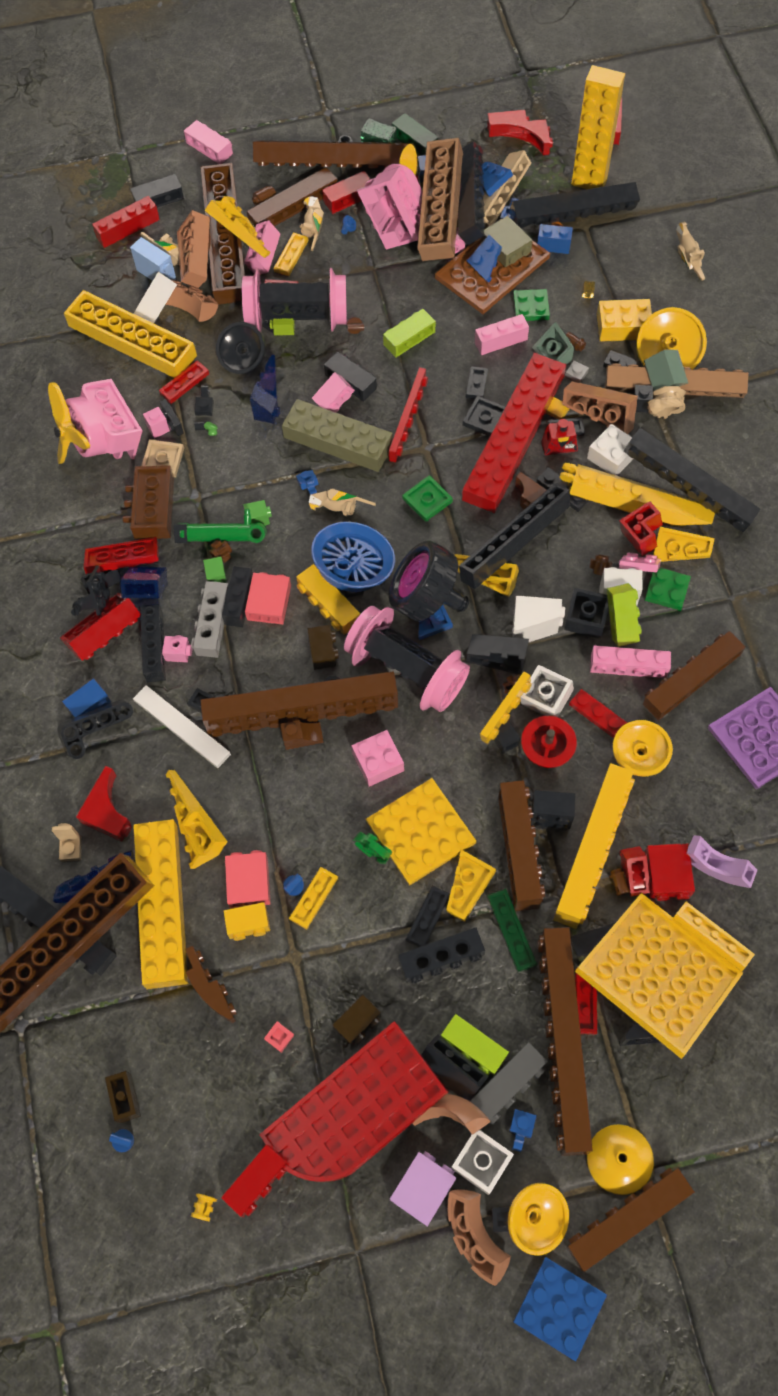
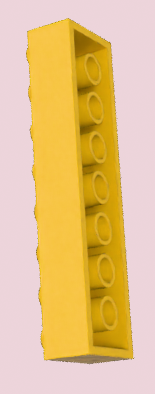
[571,65,625,189]
[64,290,197,378]
[553,763,635,929]
[134,819,188,990]

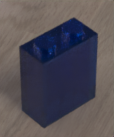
[120,567,168,598]

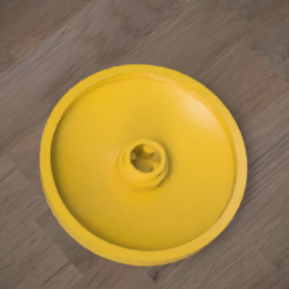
[636,307,707,370]

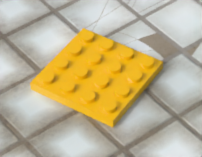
[366,778,476,886]

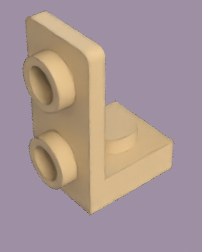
[52,823,82,862]

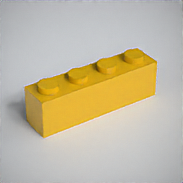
[296,564,360,635]

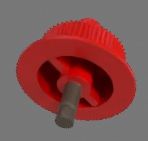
[521,716,577,768]

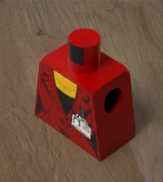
[542,419,578,455]

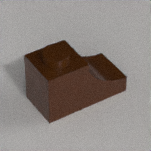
[515,472,547,510]
[280,720,324,750]

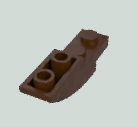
[185,946,237,1023]

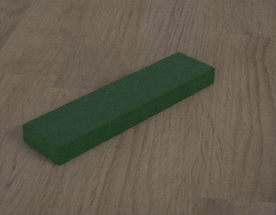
[487,888,537,973]

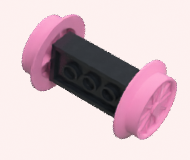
[242,268,347,332]
[344,606,470,712]

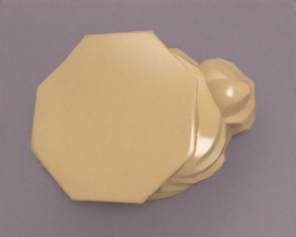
[648,386,686,419]

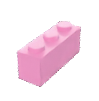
[184,120,233,164]
[244,221,280,274]
[475,314,529,355]

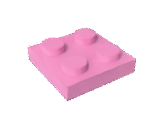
[619,553,661,572]

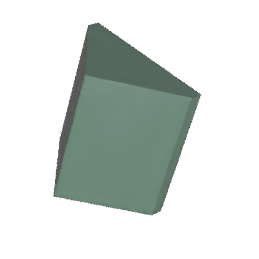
[532,322,574,365]
[644,350,688,392]

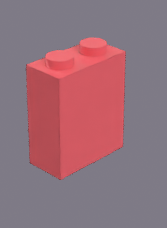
[245,572,291,625]
[225,850,270,909]

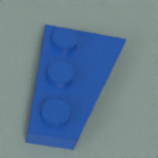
[483,161,513,197]

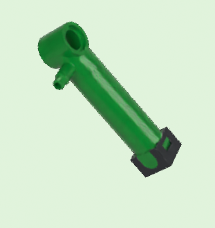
[174,509,267,543]

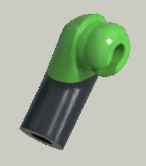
[194,421,218,436]

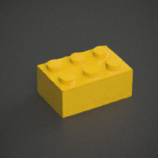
[597,299,652,341]

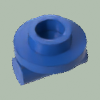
[341,215,356,234]
[283,874,304,896]
[109,1129,134,1152]

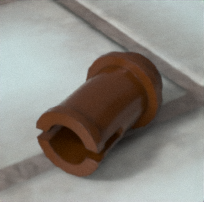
[566,332,586,351]
[609,868,630,896]

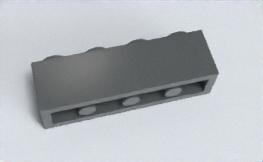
[470,1042,548,1125]

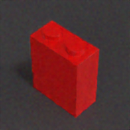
[645,843,695,901]

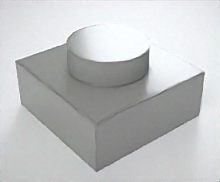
[565,361,589,383]

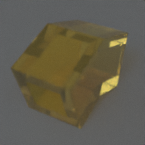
[582,281,595,298]

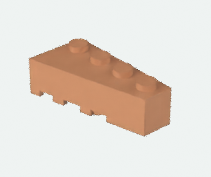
[177,210,210,288]
[563,381,638,435]

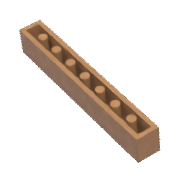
[605,364,748,398]

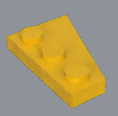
[653,527,715,562]
[446,850,496,922]

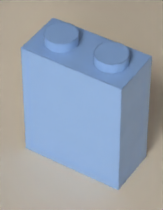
[130,237,176,281]

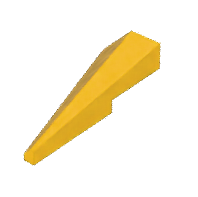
[204,196,270,258]
[454,554,519,597]
[166,770,228,869]

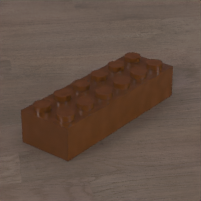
[498,780,545,911]

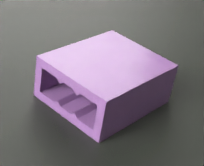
[390,1151,456,1227]

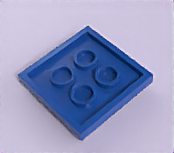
[513,1257,607,1361]

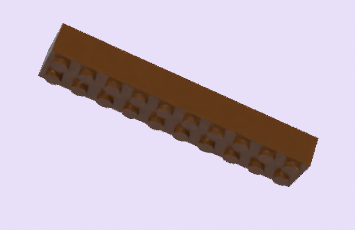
[253,140,414,168]
[201,163,246,305]
[201,671,398,737]
[0,853,155,1033]
[537,927,593,1156]

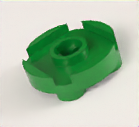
[353,832,392,864]

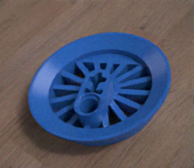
[311,522,395,592]

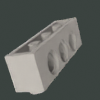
[191,581,229,658]

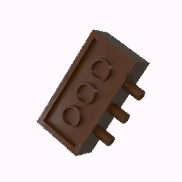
[123,465,174,539]

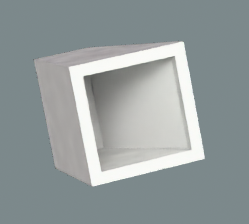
[512,596,565,642]

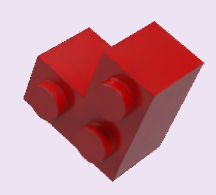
[619,501,663,556]

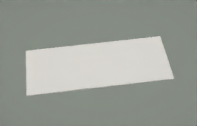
[134,272,177,324]

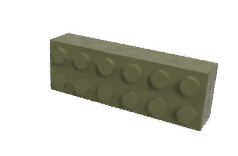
[282,399,393,472]

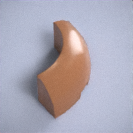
[166,279,218,322]
[412,1093,491,1135]
[448,1189,511,1286]

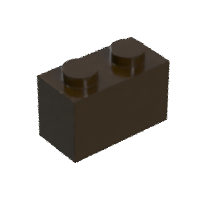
[307,625,339,670]
[333,995,381,1047]
[105,1071,141,1123]

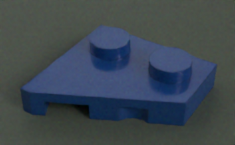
[467,235,502,282]
[418,605,453,640]

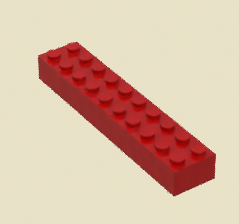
[462,353,566,513]

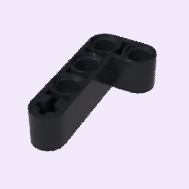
[57,700,133,759]

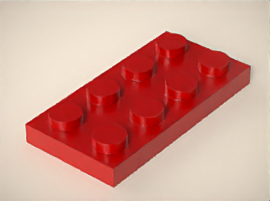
[84,537,159,574]

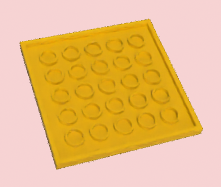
[575,893,743,1059]

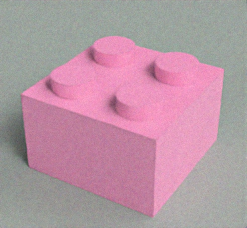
[352,730,404,787]

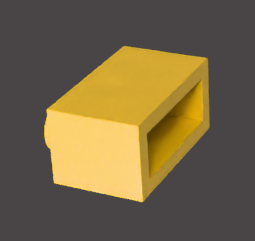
[224,902,270,941]

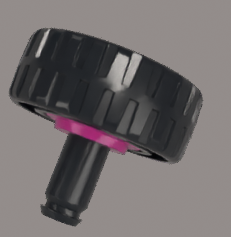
[389,540,469,621]

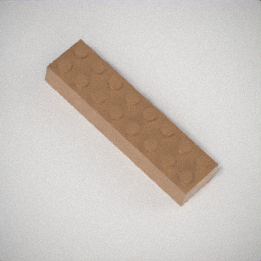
[418,138,463,261]

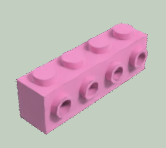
[590,646,671,678]

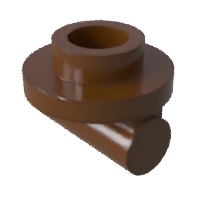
[346,317,364,334]

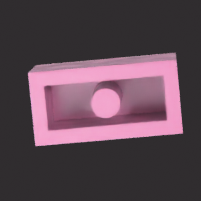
[312,372,355,413]

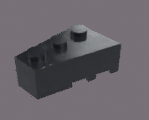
[466,634,529,675]

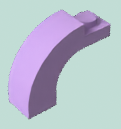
[687,835,757,888]

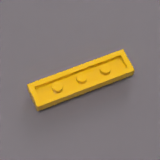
[480,672,532,744]
[673,901,755,971]

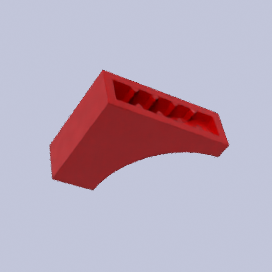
[76,766,131,842]

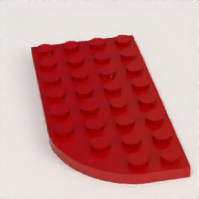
[259,1021,448,1182]

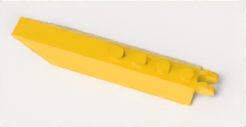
[560,463,715,526]

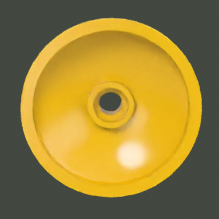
[613,720,673,777]
[587,1124,654,1195]
[508,1183,569,1255]

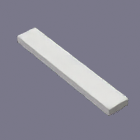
[133,686,231,768]

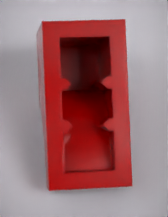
[620,846,651,897]

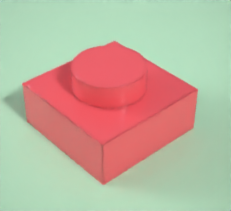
[264,1021,294,1053]

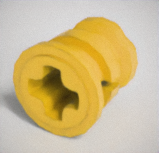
[191,1193,217,1222]

